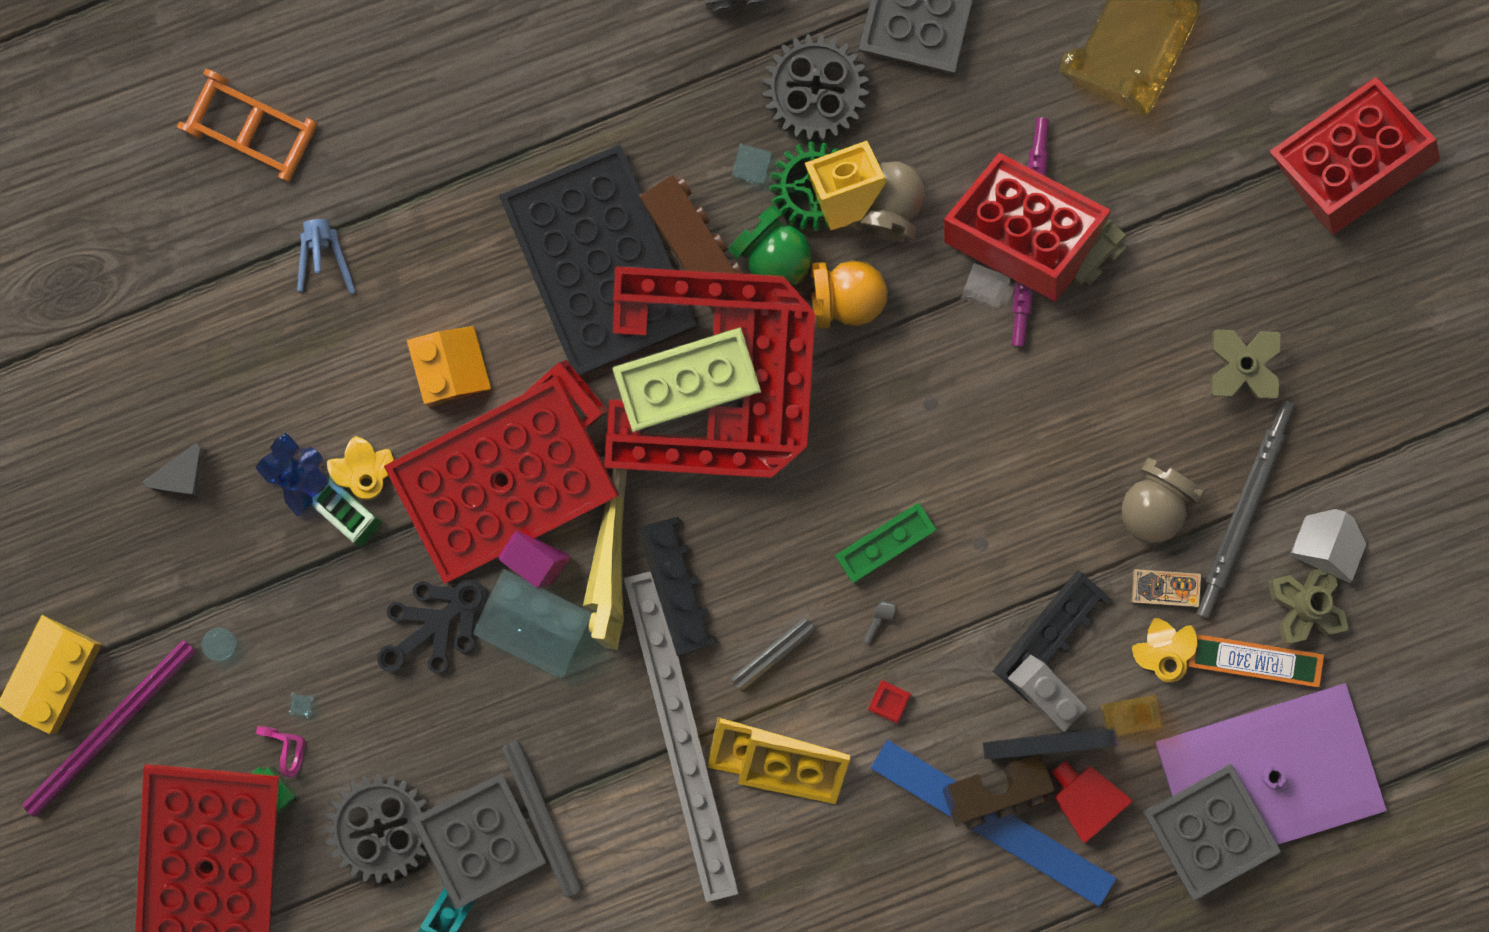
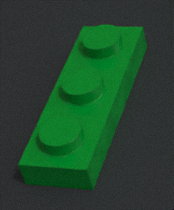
[835,502,936,584]

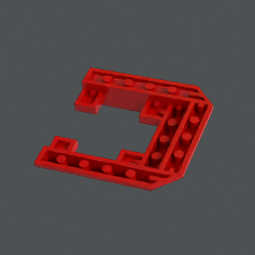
[604,266,815,478]

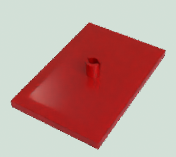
[384,376,619,584]
[135,764,280,932]

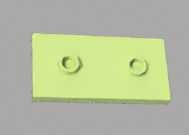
[613,327,761,432]

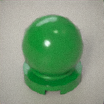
[728,204,813,286]

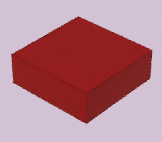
[867,680,912,724]

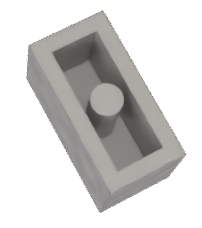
[1007,655,1087,732]

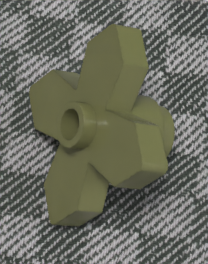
[1210,329,1280,399]
[1268,569,1348,645]

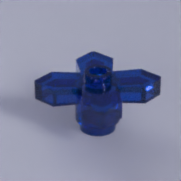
[256,433,329,516]

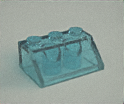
[473,569,592,679]

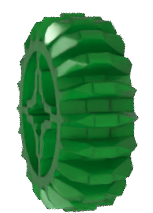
[769,142,839,231]

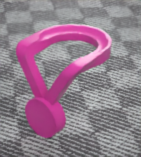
[256,726,305,778]

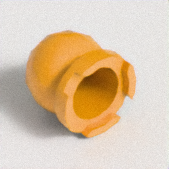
[811,260,888,329]

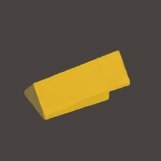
[707,717,850,804]

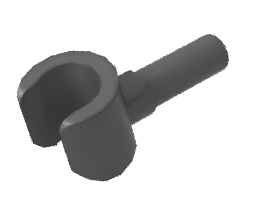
[863,601,895,644]

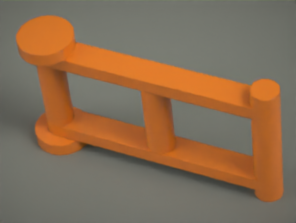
[176,69,318,182]

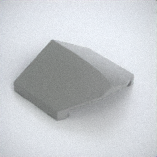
[1290,509,1366,583]

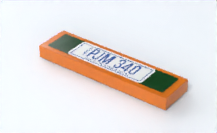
[1187,634,1324,687]

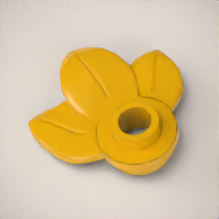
[327,436,394,500]
[1132,618,1197,683]

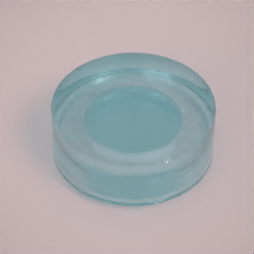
[202,628,237,661]

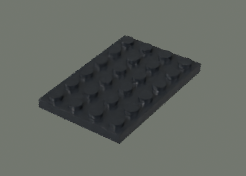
[499,144,697,376]

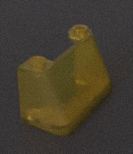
[1059,0,1201,115]

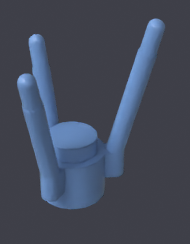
[297,219,355,294]

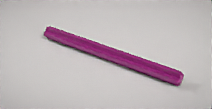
[23,641,196,817]

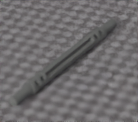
[1196,400,1295,619]

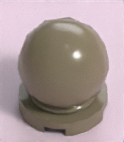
[851,161,925,243]
[1121,458,1204,544]

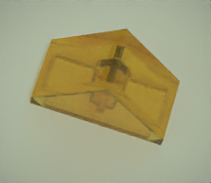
[1101,694,1163,735]

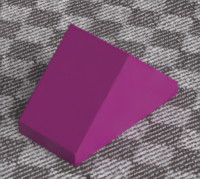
[498,531,571,588]

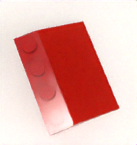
[1269,77,1440,235]
[944,153,1111,302]

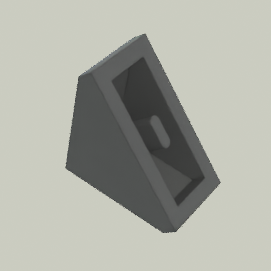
[142,443,205,496]

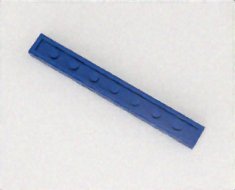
[870,740,1116,907]

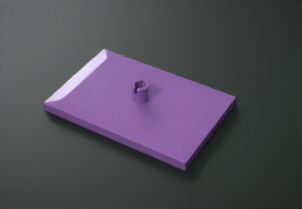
[1155,683,1387,845]

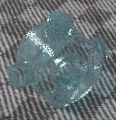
[288,692,314,718]

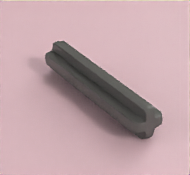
[731,618,815,691]

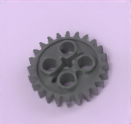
[762,34,869,142]
[323,774,426,883]

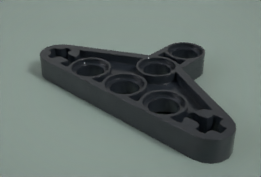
[982,727,1118,759]

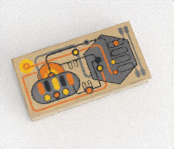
[1131,569,1201,607]

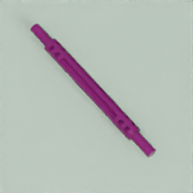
[1011,118,1049,347]

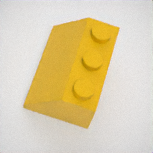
[0,615,102,734]

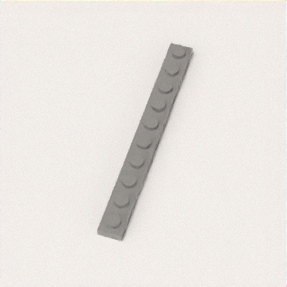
[624,572,738,902]

